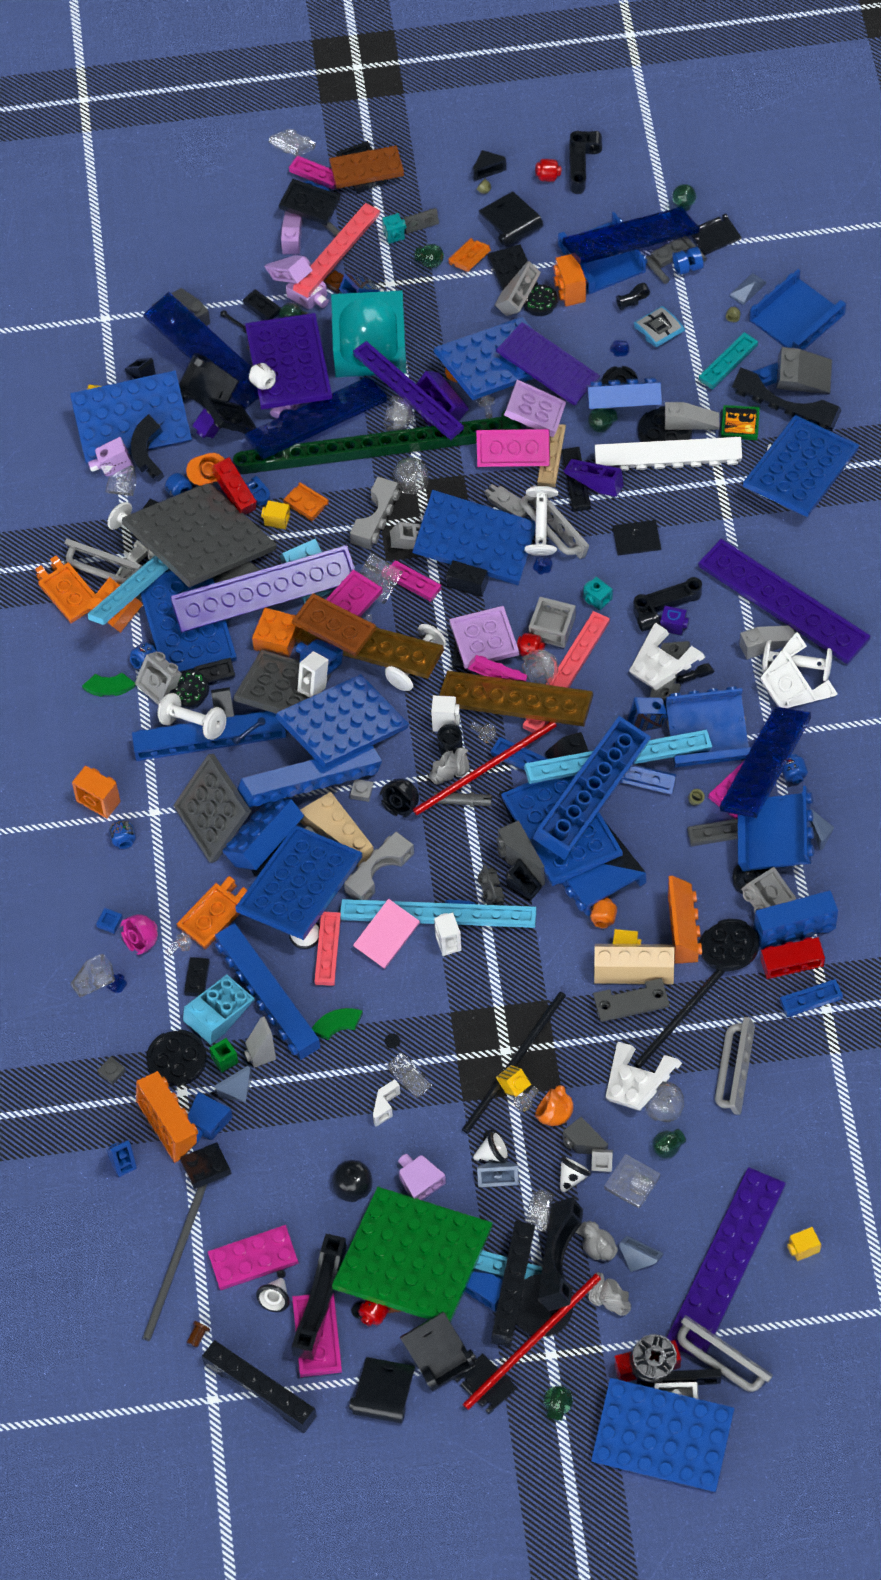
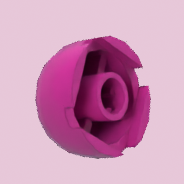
[120,914,158,955]

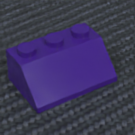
[416,371,469,426]

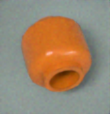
[590,898,617,928]

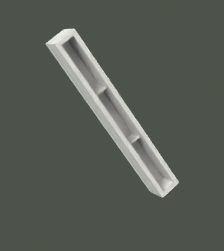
[594,437,742,471]

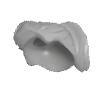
[429,747,469,785]
[575,1220,618,1261]
[588,1272,631,1316]

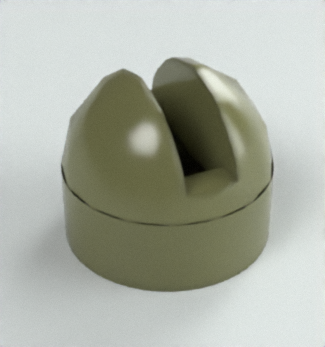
[476,179,491,194]
[726,307,741,322]
[688,789,705,806]

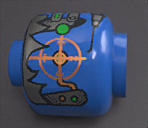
[109,819,136,849]

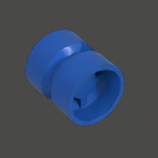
[672,246,704,275]

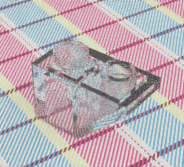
[71,953,115,998]
[386,1053,432,1099]
[526,1190,554,1232]

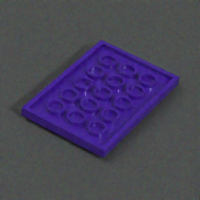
[245,313,332,410]

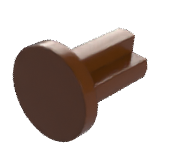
[187,1321,211,1347]

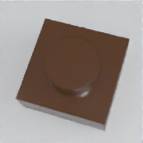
[324,270,344,293]

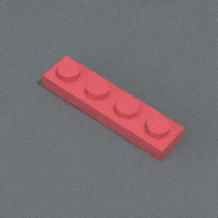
[315,912,341,986]

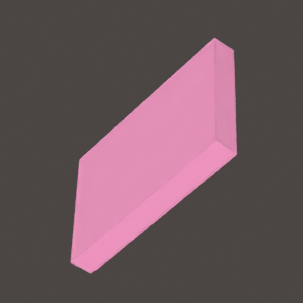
[353,899,420,969]

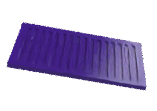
[496,322,600,406]

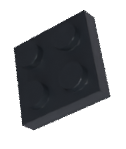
[180,1142,232,1189]

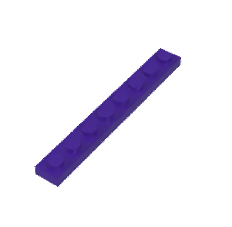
[353,341,464,440]

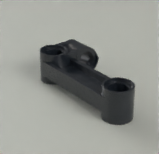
[569,131,602,194]
[633,577,702,632]

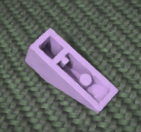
[281,211,302,254]
[264,255,313,283]

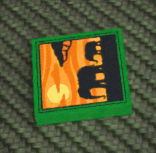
[721,405,760,440]

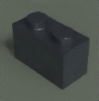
[446,560,488,597]

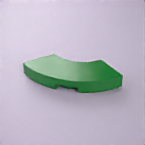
[82,672,136,697]
[312,1008,363,1040]

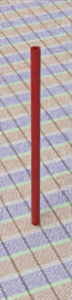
[413,722,557,815]
[463,1273,601,1410]

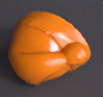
[535,1085,574,1126]

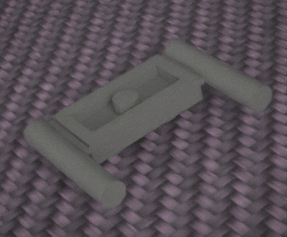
[646,235,707,284]

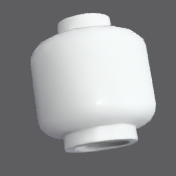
[249,363,276,390]

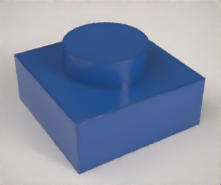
[96,908,123,934]

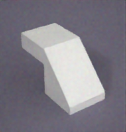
[373,1079,400,1127]

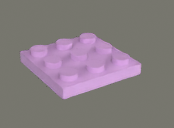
[504,379,566,437]
[449,606,519,669]

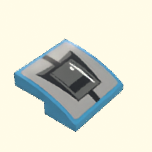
[634,306,685,347]

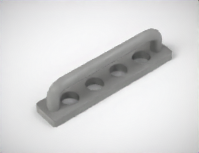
[520,485,589,559]
[64,538,142,584]
[715,1017,755,1115]
[678,1315,773,1392]

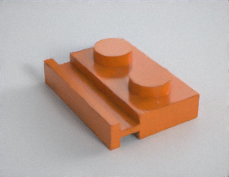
[448,238,491,272]
[283,482,329,521]

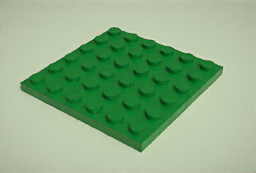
[332,1187,493,1323]

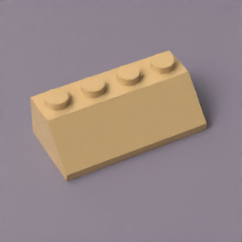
[594,944,674,984]

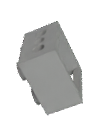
[529,597,576,648]

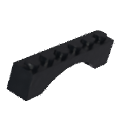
[732,367,842,430]
[538,1197,583,1311]
[491,1221,535,1347]
[292,1233,347,1361]
[202,1340,317,1433]

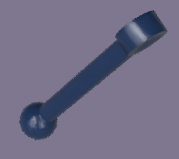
[233,717,266,744]

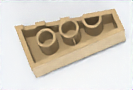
[300,792,374,867]

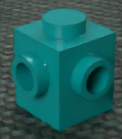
[382,213,407,244]
[583,577,613,610]

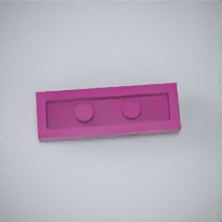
[289,156,336,190]
[385,560,442,602]
[468,655,527,682]

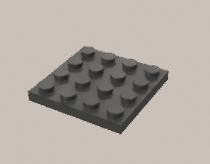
[234,650,331,714]
[173,754,251,863]

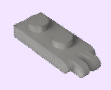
[484,484,531,518]

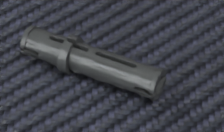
[434,792,492,807]

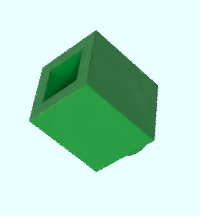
[209,1038,239,1073]

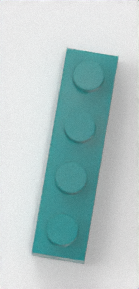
[699,332,758,390]

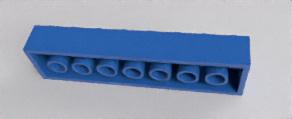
[533,716,651,860]

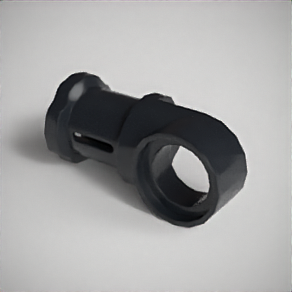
[616,283,650,311]

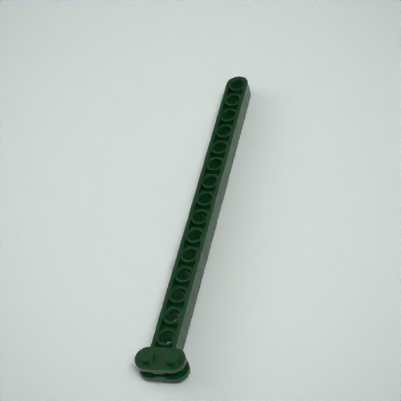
[233,410,522,474]

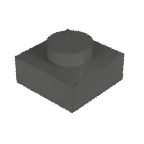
[97,1057,126,1085]

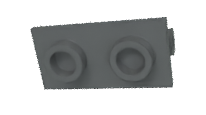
[401,208,439,234]
[478,865,505,905]

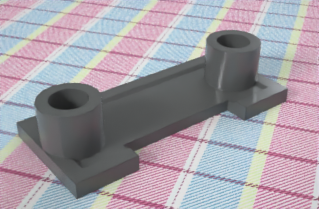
[650,641,690,706]
[593,978,670,1022]

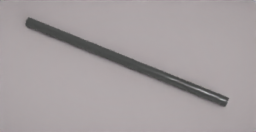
[143,1184,208,1341]

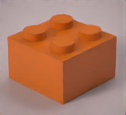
[553,253,586,307]
[87,577,143,633]
[252,608,301,658]
[72,765,121,819]

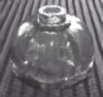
[384,396,415,432]
[393,457,429,494]
[522,650,559,685]
[644,1081,684,1123]

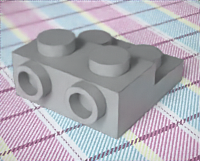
[135,651,182,705]
[741,867,797,913]

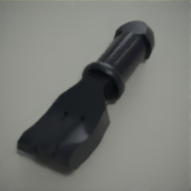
[676,663,715,684]

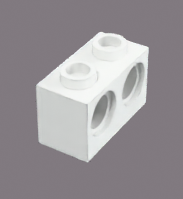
[434,913,461,956]

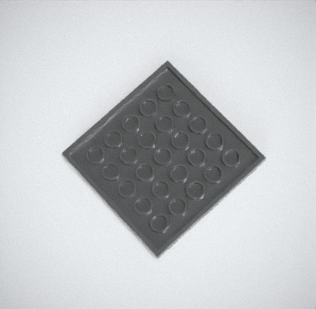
[122,483,277,587]

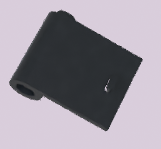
[479,191,543,247]
[179,353,239,408]
[400,1311,477,1392]
[349,1357,415,1424]

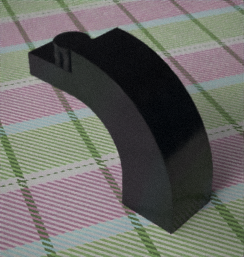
[131,414,164,481]

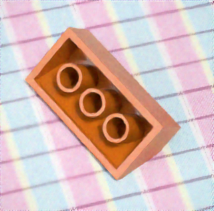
[668,876,702,964]
[136,1071,198,1163]

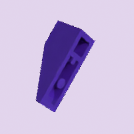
[564,459,624,497]

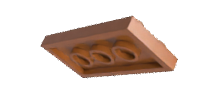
[329,145,404,189]
[292,593,376,657]

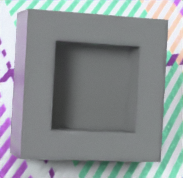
[350,779,374,802]
[591,1149,613,1172]

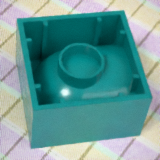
[331,290,407,377]

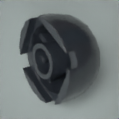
[380,778,419,817]
[332,1160,373,1202]

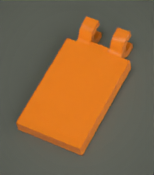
[35,556,95,623]
[177,876,247,950]

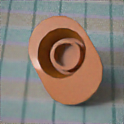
[186,453,224,486]

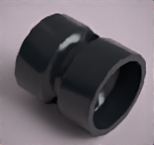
[437,724,463,756]

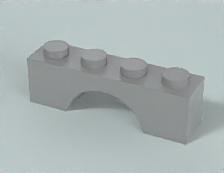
[350,477,400,550]
[344,832,414,900]

